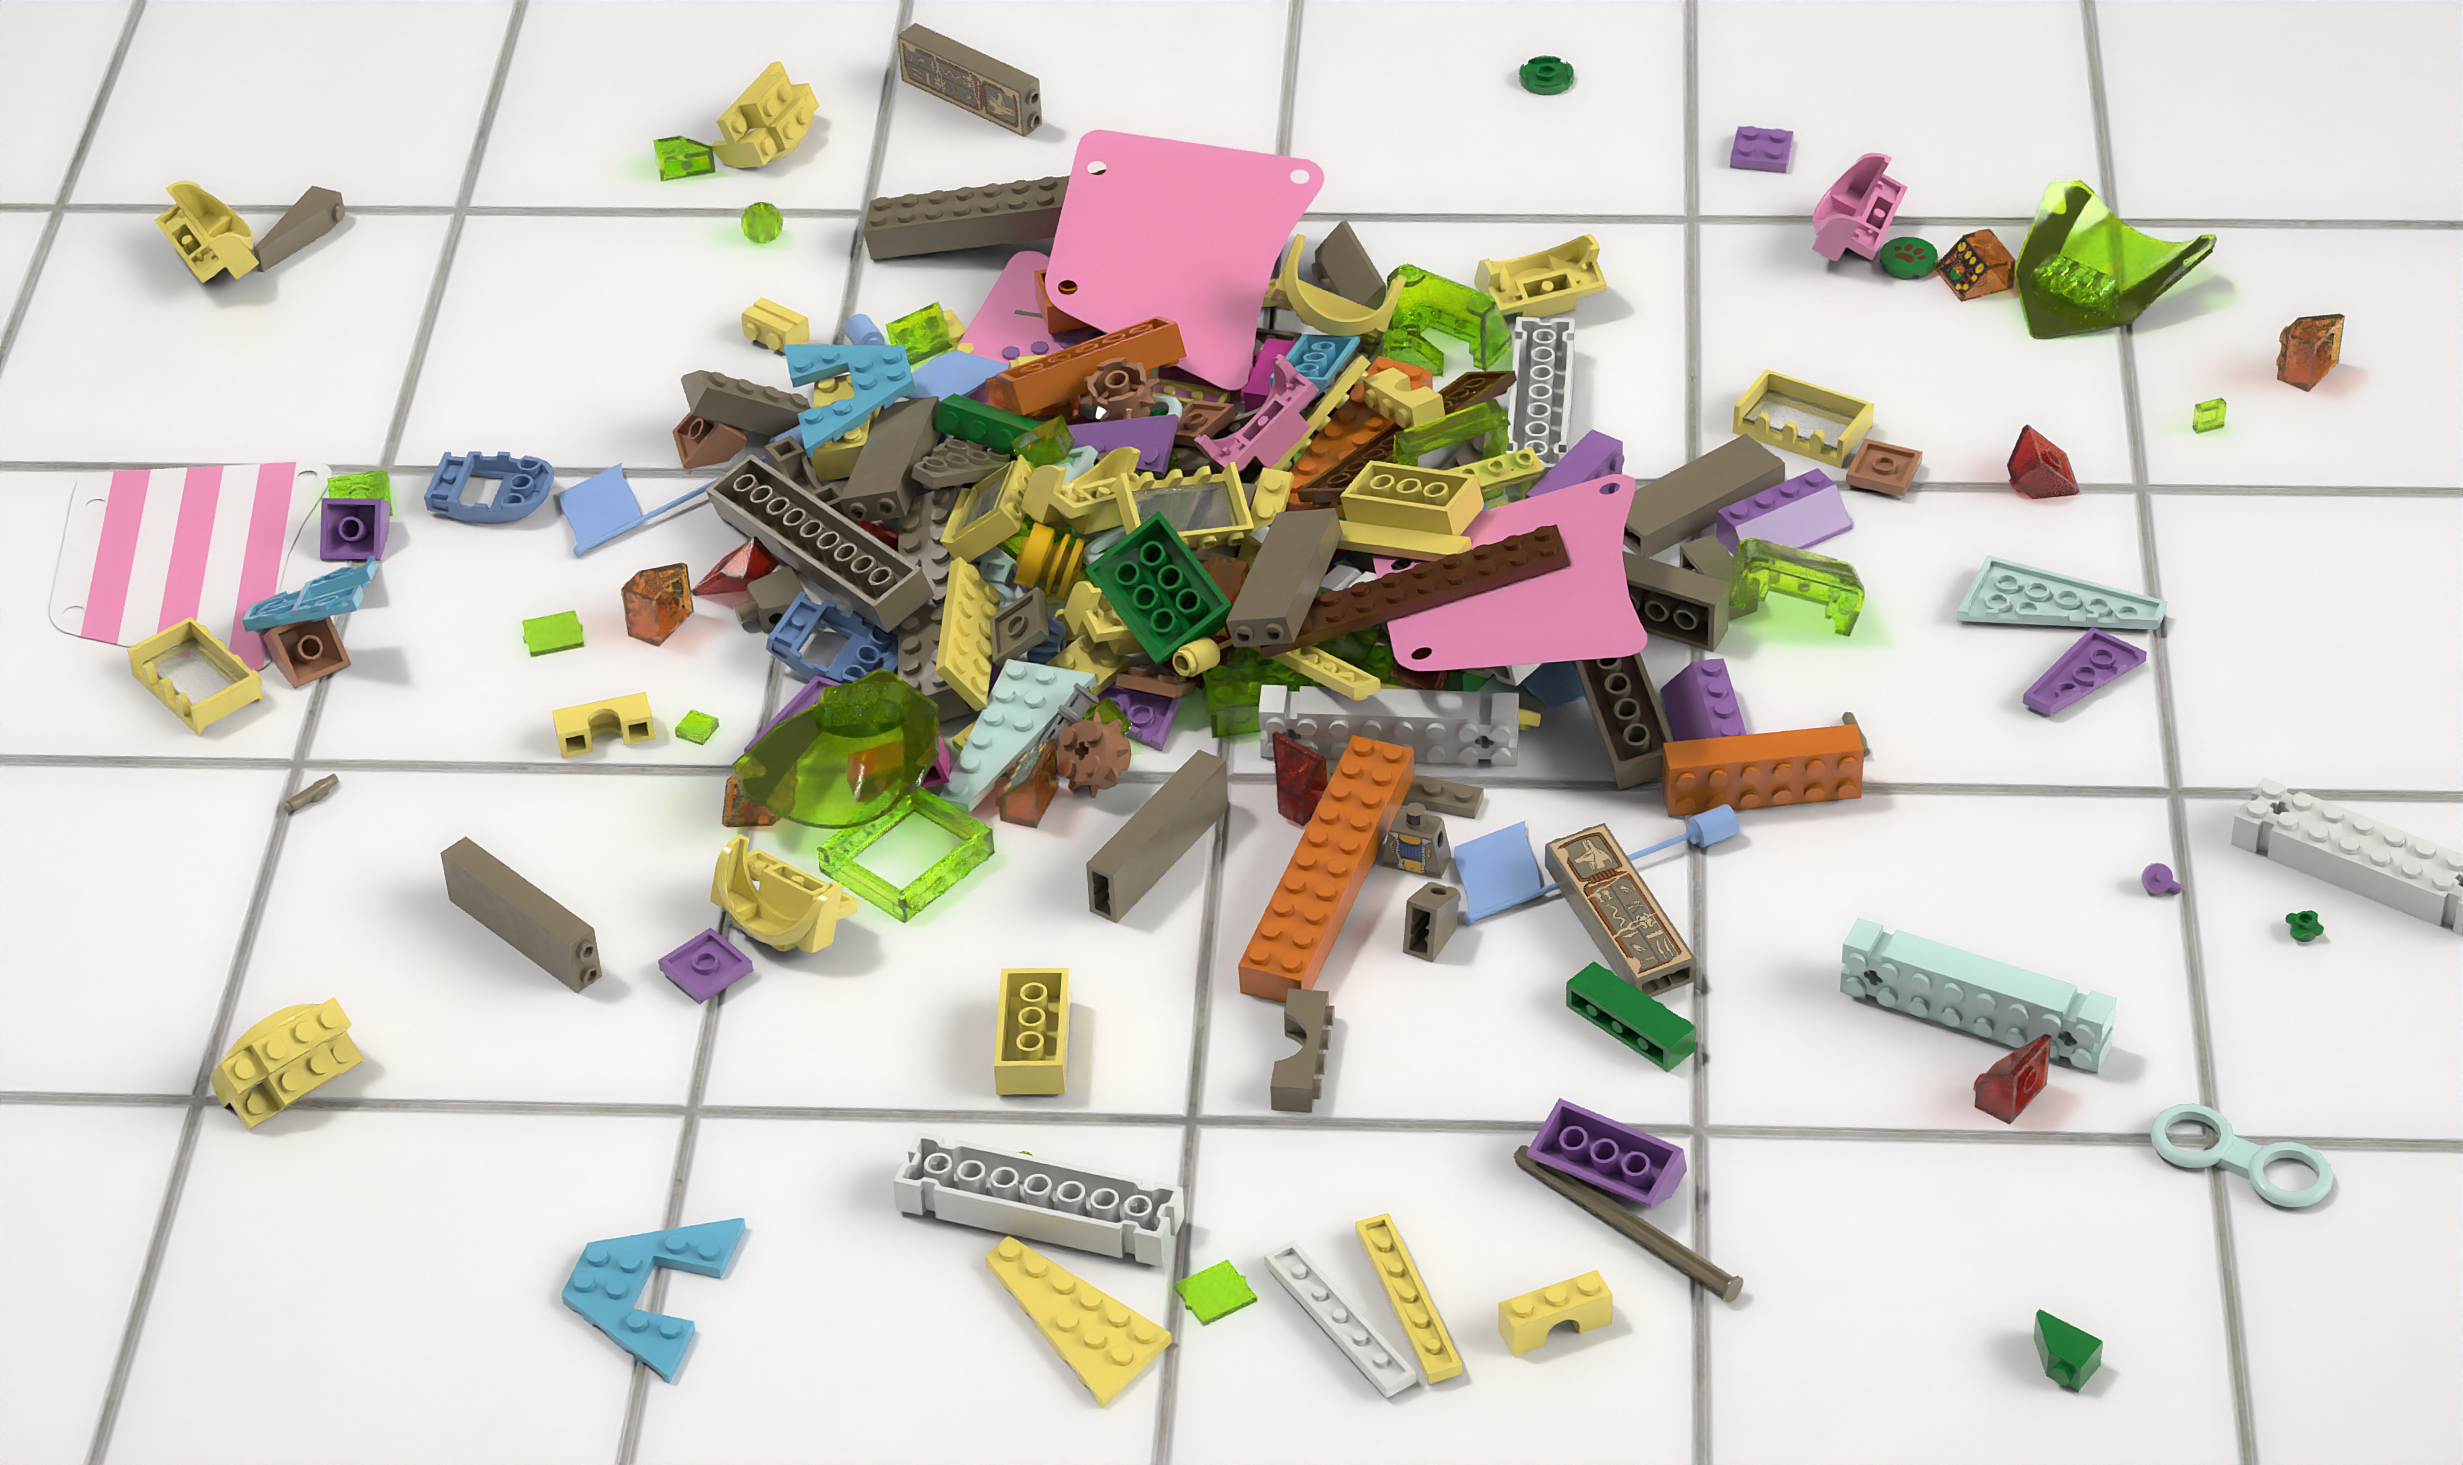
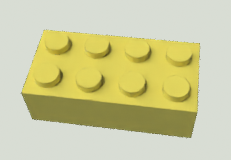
[810,374,880,482]
[1340,460,1485,536]
[994,968,1071,1095]

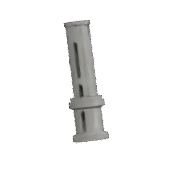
[1025,683,1099,775]

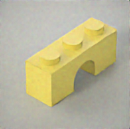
[1363,367,1446,435]
[552,692,656,758]
[1498,1270,1613,1357]

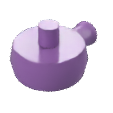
[2141,863,2183,894]

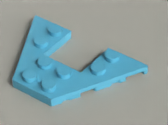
[784,344,915,458]
[242,555,378,633]
[561,1218,746,1384]

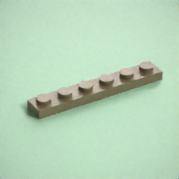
[1289,754,1484,819]

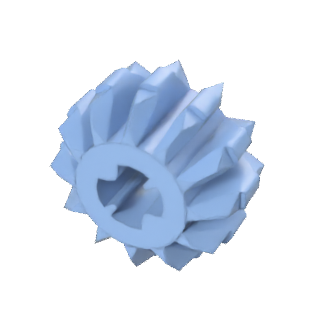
[1026,618,1066,665]

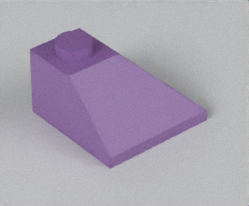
[320,498,390,560]

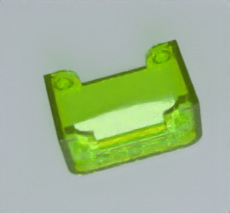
[1387,264,1512,371]
[1729,537,1865,637]

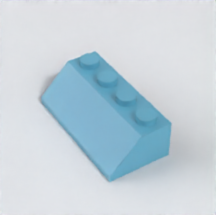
[1270,334,1360,413]

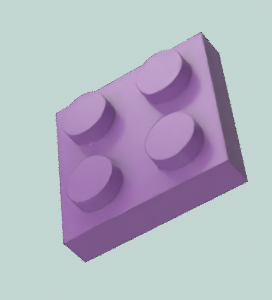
[1730,126,1794,173]
[658,928,753,1003]

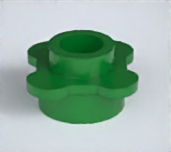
[2285,910,2324,942]

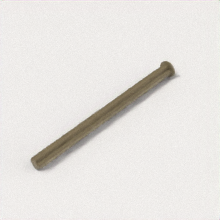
[1513,1145,1743,1303]

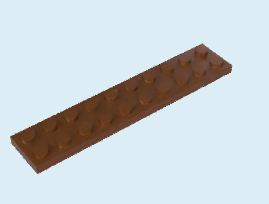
[1297,371,1517,505]
[1260,524,1570,659]

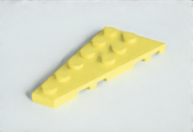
[985,1235,1172,1408]

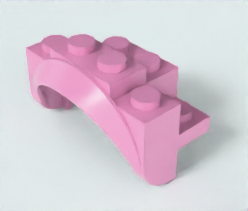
[1812,153,1908,262]
[1193,354,1319,474]

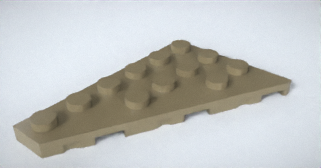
[911,436,1049,490]

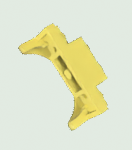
[710,61,820,168]
[155,181,259,284]
[1474,234,1607,318]
[1020,446,1153,535]
[1063,581,1147,656]
[710,834,859,953]
[211,997,364,1130]

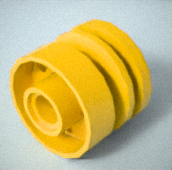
[1014,522,1086,601]

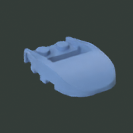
[424,451,554,523]
[766,592,898,689]

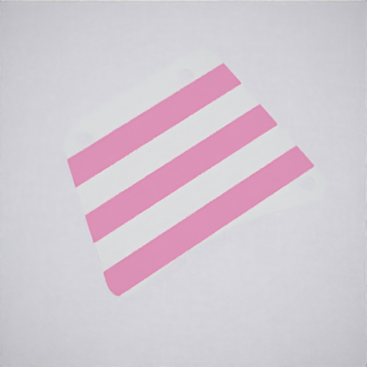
[49,461,332,671]

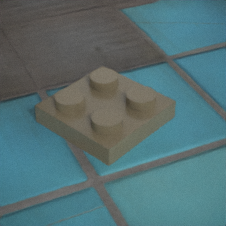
[989,587,1049,668]

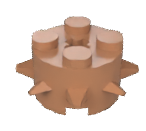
[1080,357,1160,422]
[1057,711,1132,798]

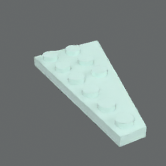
[1957,555,2168,630]
[938,659,1097,812]

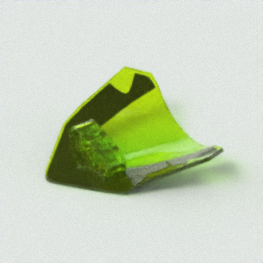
[2013,180,2217,340]
[732,669,941,829]

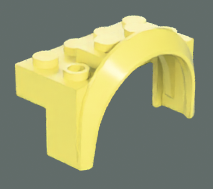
[1270,234,1407,344]

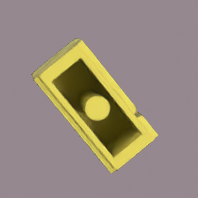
[741,297,810,353]

